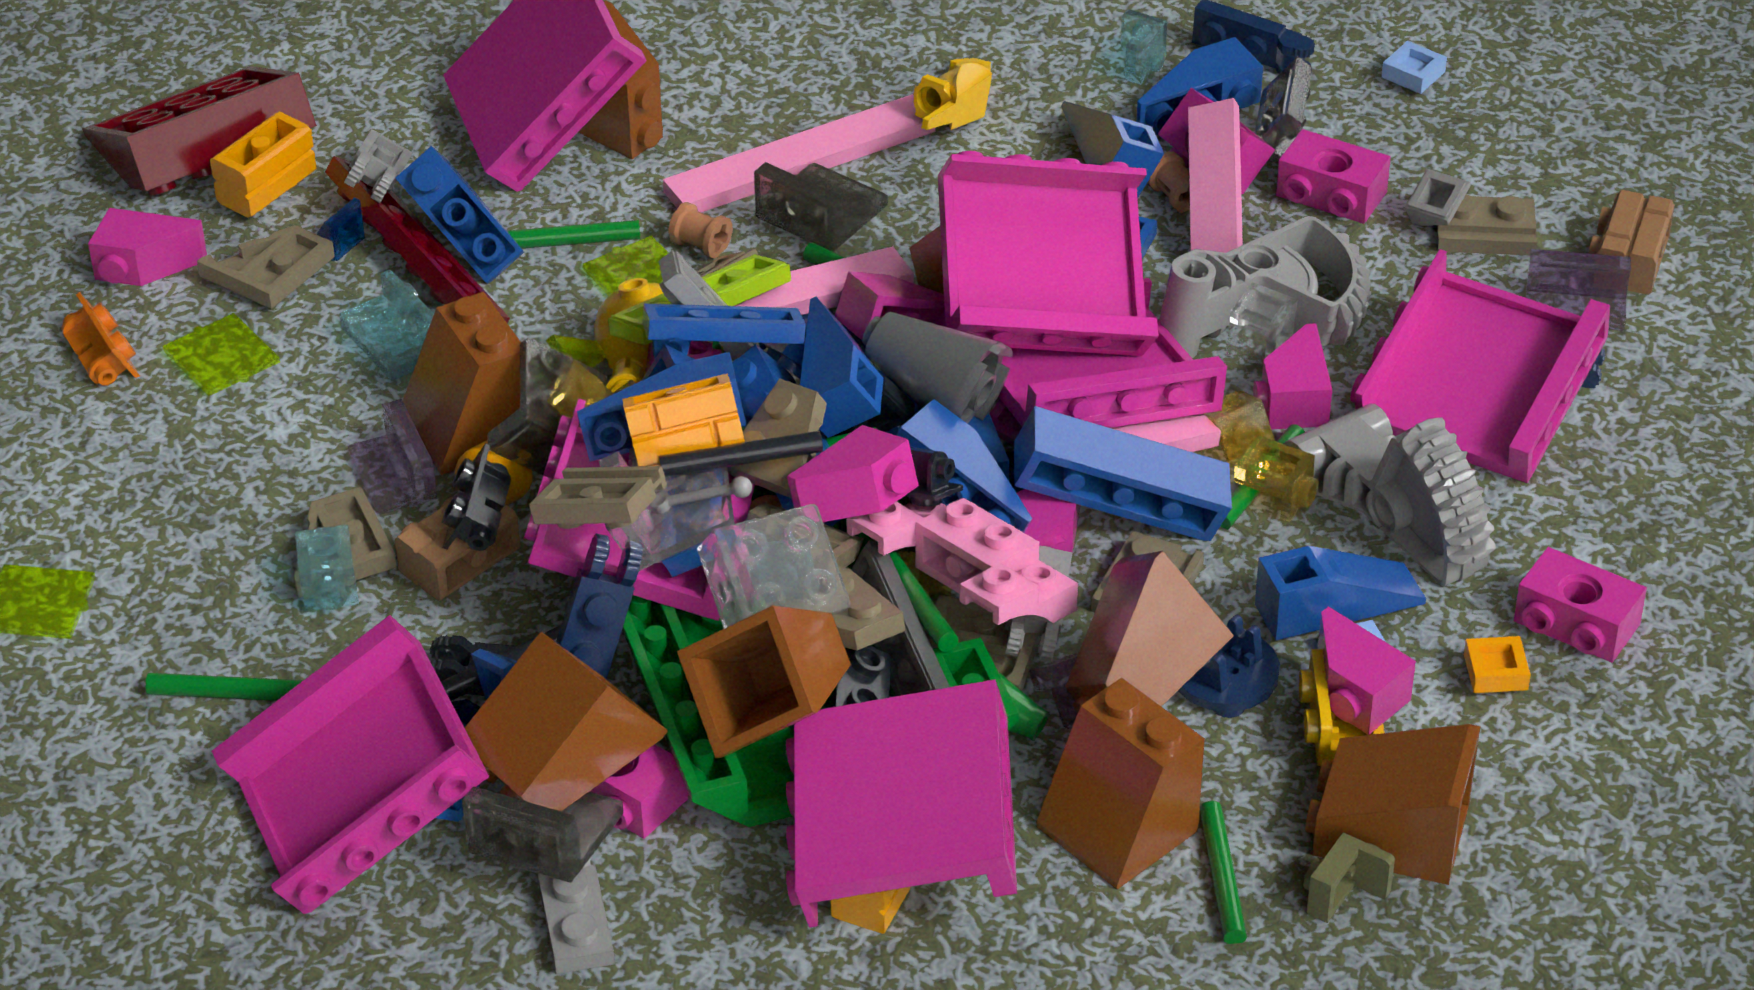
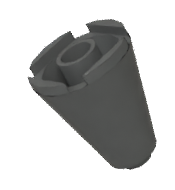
[862,312,1013,424]

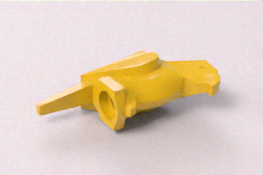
[913,58,992,130]

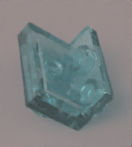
[339,270,435,381]

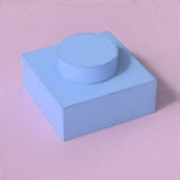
[1382,41,1447,94]

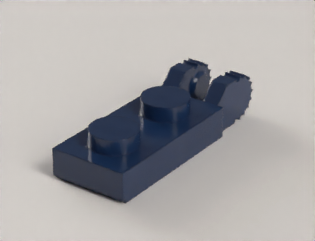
[1192,0,1315,81]
[556,533,643,679]

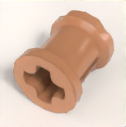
[1147,151,1190,213]
[668,202,733,259]

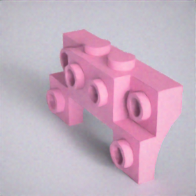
[847,498,1078,625]

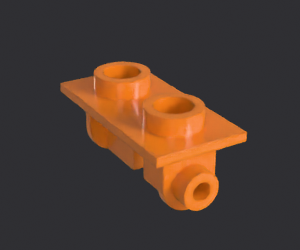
[61,292,140,386]

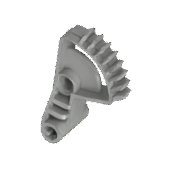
[1159,216,1371,358]
[1282,403,1496,587]

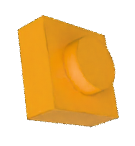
[1464,636,1531,693]

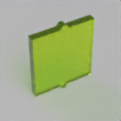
[583,235,669,296]
[163,313,280,396]
[0,564,96,639]

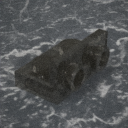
[1254,56,1312,165]

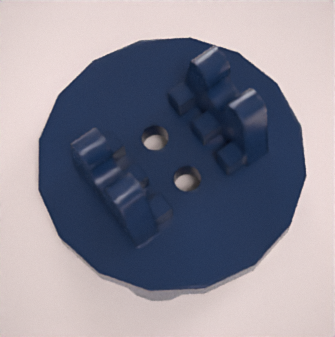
[1178,614,1280,718]

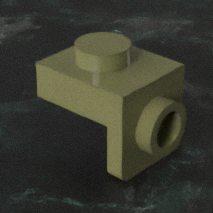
[1303,832,1395,923]

